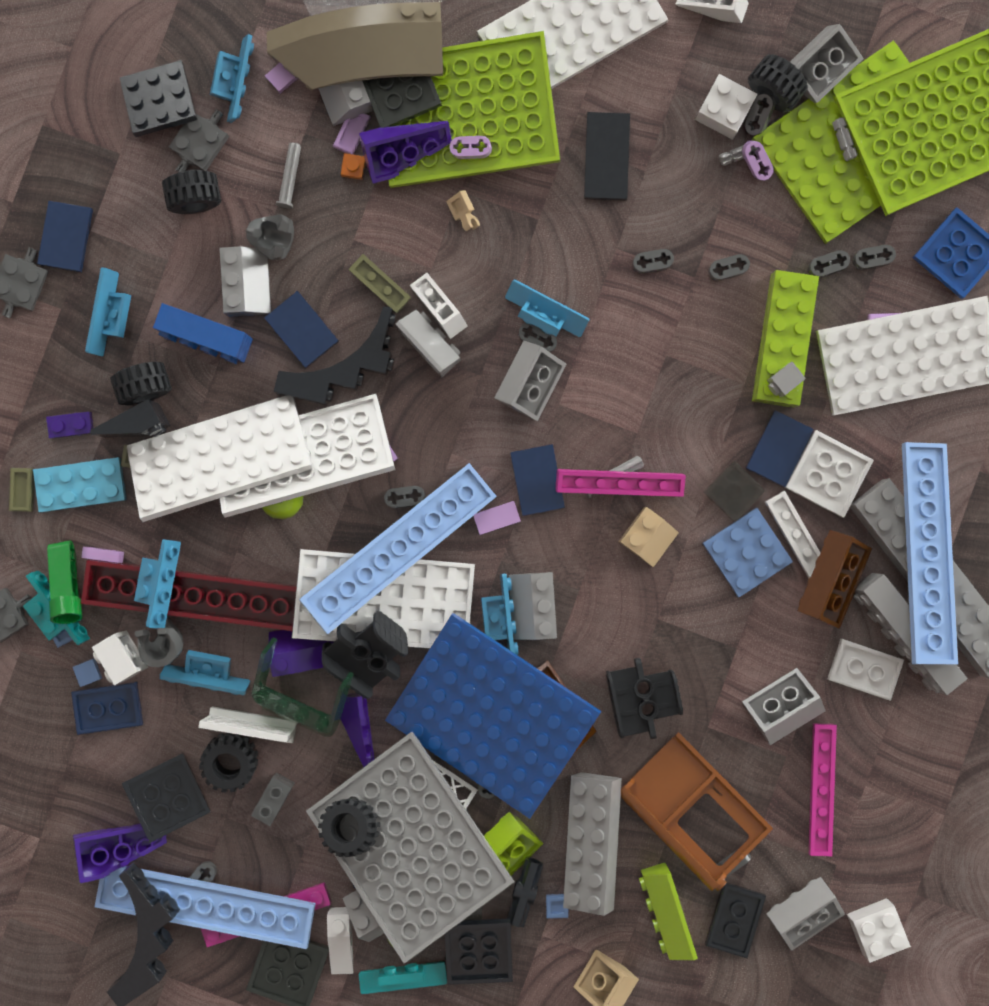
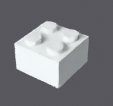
[695,74,757,140]
[92,630,148,685]
[847,898,911,963]

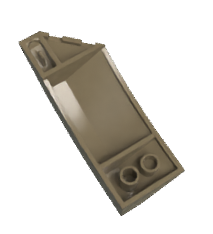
[267,2,443,91]

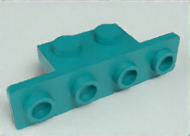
[23,570,90,645]
[359,961,447,994]

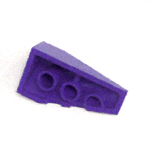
[359,121,452,183]
[269,630,335,677]
[335,693,375,767]
[73,824,167,883]

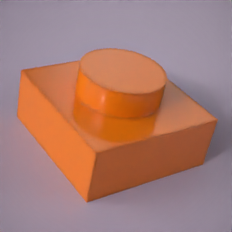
[341,153,366,180]

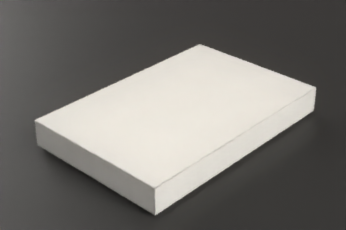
[827,639,904,701]

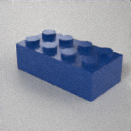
[153,303,253,364]

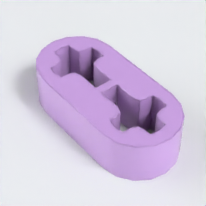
[450,136,492,159]
[742,141,773,180]
[81,547,124,563]

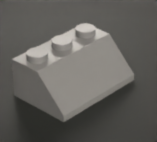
[790,24,864,103]
[318,80,373,126]
[220,246,271,317]
[396,310,461,378]
[494,341,567,421]
[509,572,557,640]
[742,668,826,745]
[766,877,845,951]

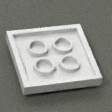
[785,430,874,518]

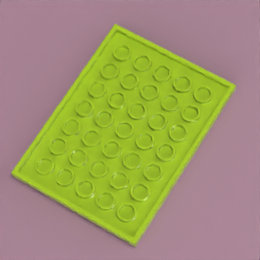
[834,29,989,216]
[388,31,561,188]
[752,40,910,244]

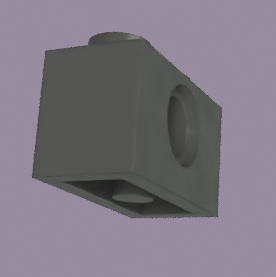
[251,773,295,826]

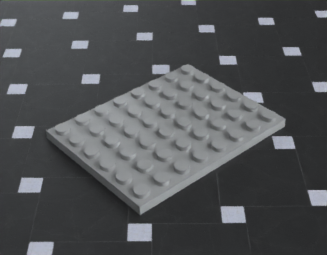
[306,732,515,964]

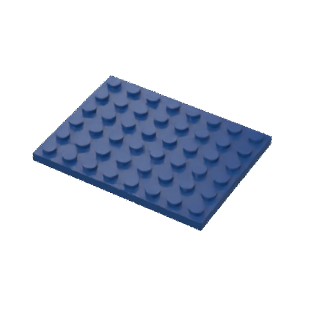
[385,613,601,819]

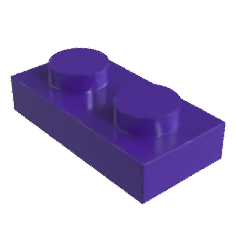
[46,412,94,439]

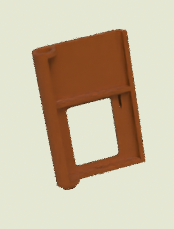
[621,732,773,891]

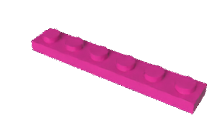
[555,469,686,497]
[808,723,837,856]
[201,882,332,947]

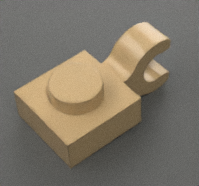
[446,190,480,231]

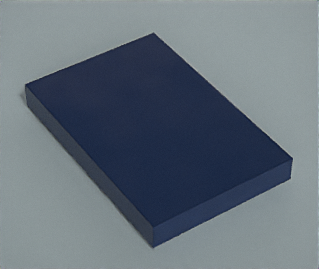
[37,201,93,273]
[265,291,339,368]
[746,410,814,487]
[510,444,565,516]
[71,682,143,735]

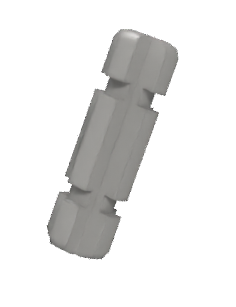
[833,118,857,161]
[719,145,757,166]

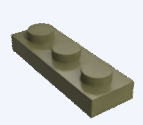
[348,254,411,314]

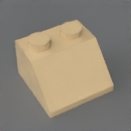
[618,507,679,567]
[574,950,639,1006]

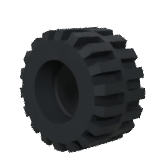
[748,54,808,113]
[162,170,221,214]
[110,362,172,406]
[199,733,259,793]
[318,799,380,857]

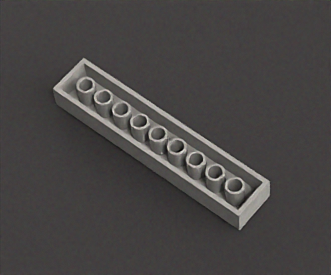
[850,478,989,678]

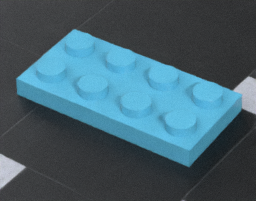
[33,457,127,512]

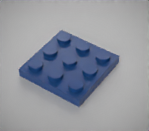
[912,207,989,299]

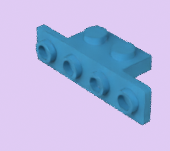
[210,34,254,123]
[85,268,131,356]
[505,279,590,337]
[134,539,181,628]
[481,573,518,655]
[160,650,250,695]

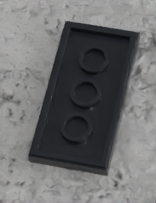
[584,112,630,201]

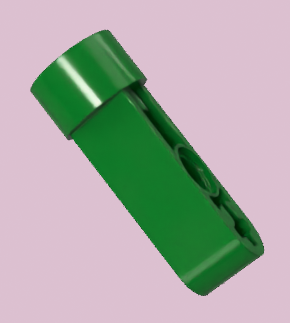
[47,540,82,624]

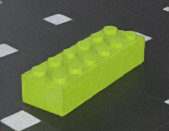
[752,270,819,408]

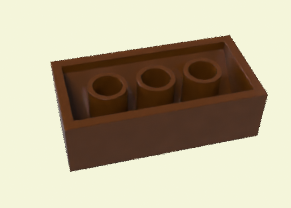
[797,530,872,629]

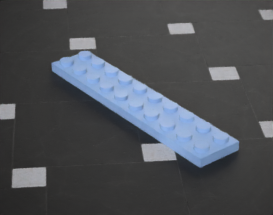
[902,442,958,665]
[299,463,497,635]
[95,866,316,949]

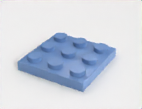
[702,508,793,597]

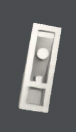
[676,0,749,23]
[410,273,467,339]
[327,907,353,974]

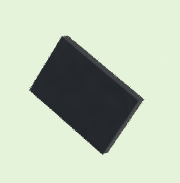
[705,882,766,959]

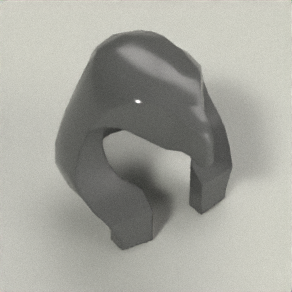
[246,214,294,260]
[135,616,184,667]

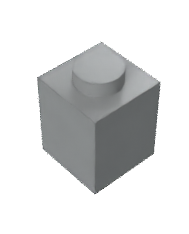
[767,362,806,397]

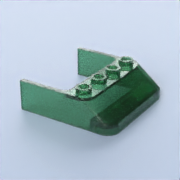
[251,637,354,737]

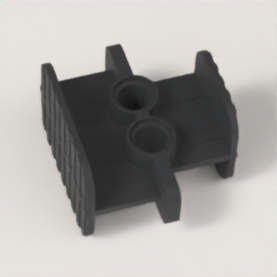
[322,611,408,699]
[606,658,683,740]

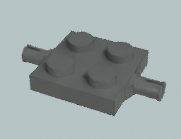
[169,109,229,172]
[0,247,48,318]
[0,588,31,643]

